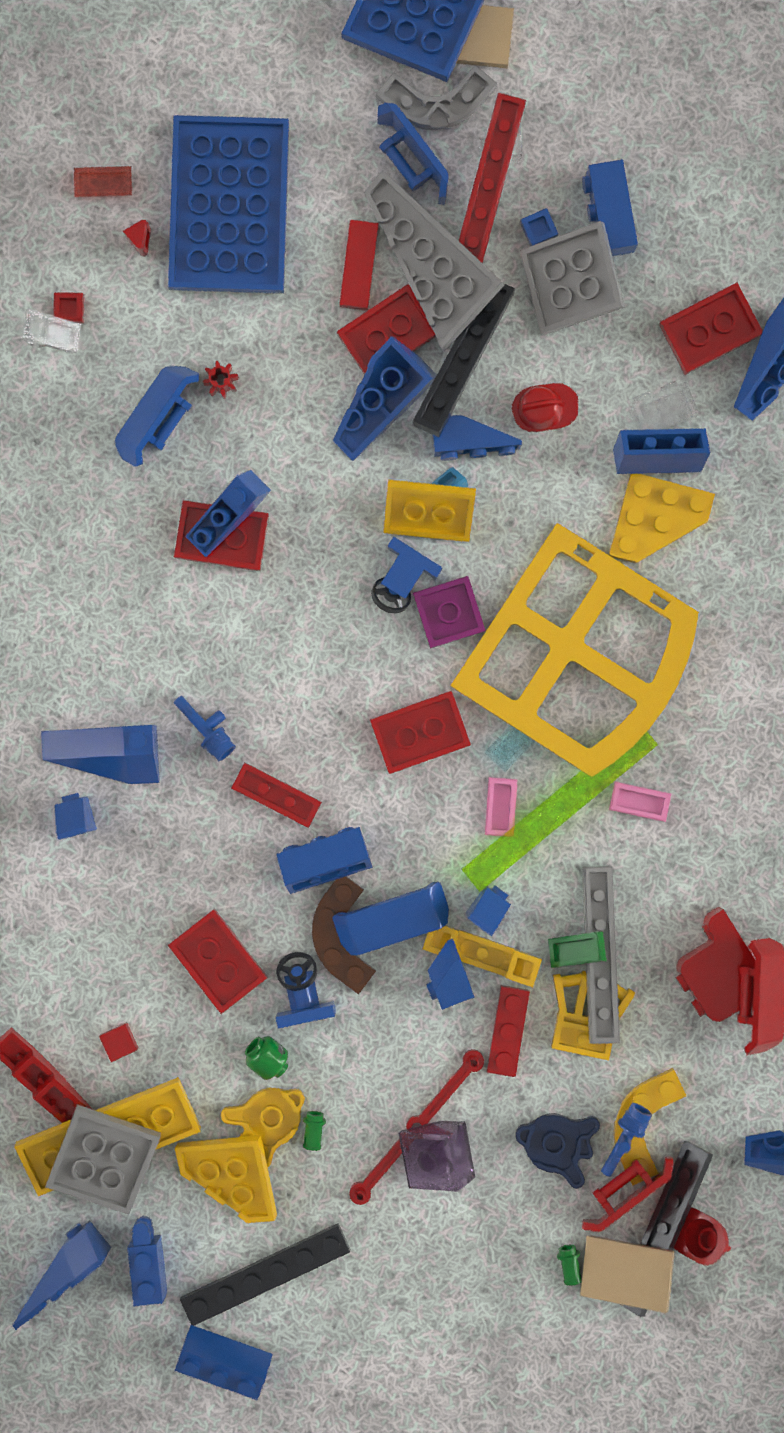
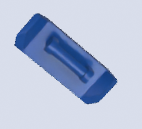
[378,103,449,205]
[115,366,199,467]
[332,882,449,955]

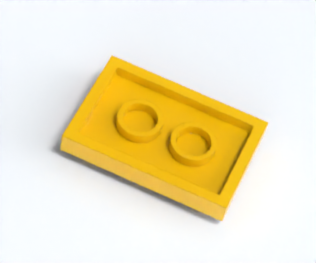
[383,479,476,542]

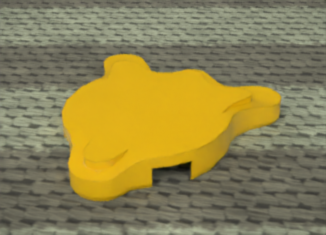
[220,1088,305,1167]

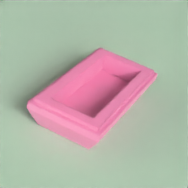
[485,777,518,837]
[609,782,671,822]

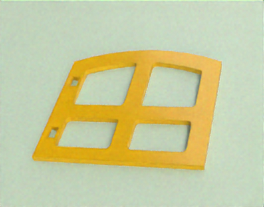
[450,523,699,777]

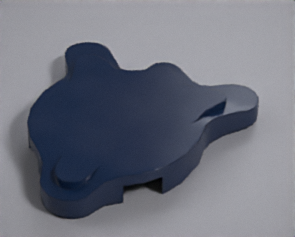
[515,1113,600,1189]

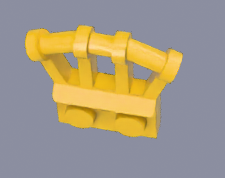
[551,970,635,1061]

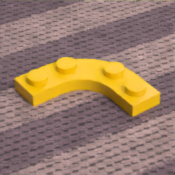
[613,1068,686,1186]

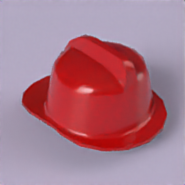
[512,383,578,432]
[674,1207,731,1266]

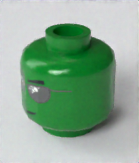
[245,1036,288,1080]

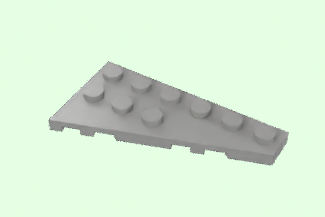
[364,170,504,351]

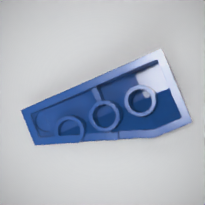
[734,297,784,421]

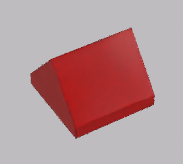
[123,220,151,257]

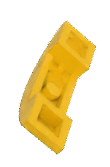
[422,925,542,987]

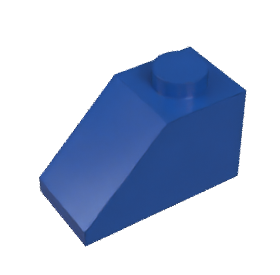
[55,793,97,840]
[465,885,511,936]
[426,939,475,1010]

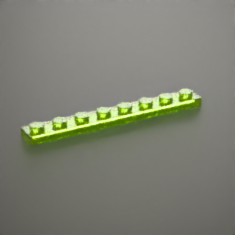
[461,732,658,892]

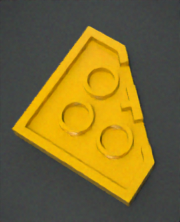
[609,474,715,563]
[175,1135,277,1223]

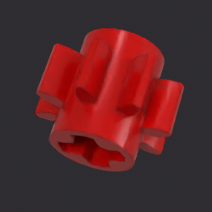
[202,361,239,399]

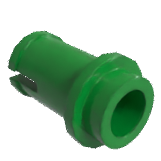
[303,1111,326,1151]
[557,1245,582,1286]

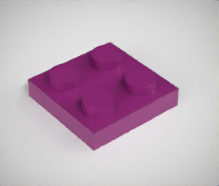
[413,576,486,649]

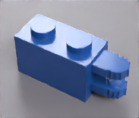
[127,1215,167,1307]

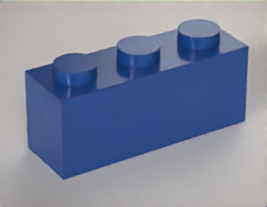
[582,159,638,256]
[613,428,710,474]
[276,827,373,894]
[174,1325,273,1400]

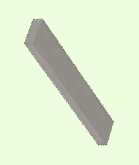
[582,866,620,1044]

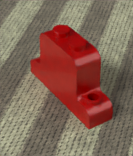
[675,907,755,1022]

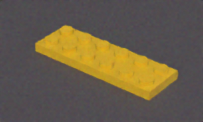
[14,1077,201,1196]

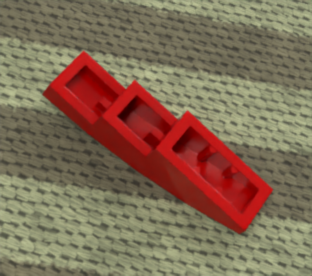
[0,1027,93,1123]

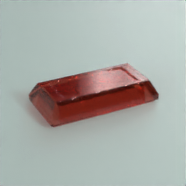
[74,166,132,197]

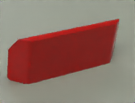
[737,938,784,1056]
[582,1157,673,1232]

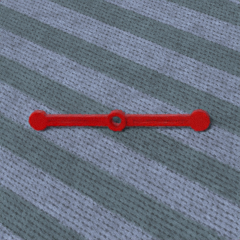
[349,1049,484,1205]

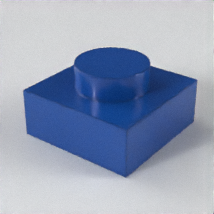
[520,208,558,246]

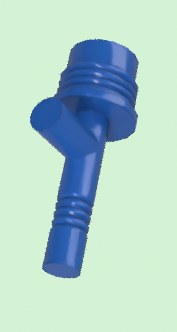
[174,696,236,761]
[601,1103,652,1177]

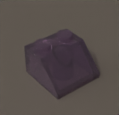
[398,1121,475,1192]

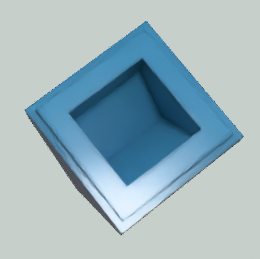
[431,467,468,488]

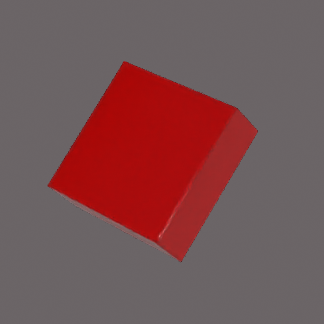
[53,292,84,324]
[99,1022,139,1062]

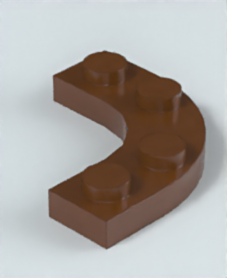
[312,876,376,995]

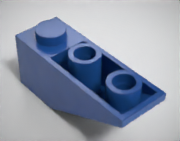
[432,415,522,461]
[185,470,271,557]

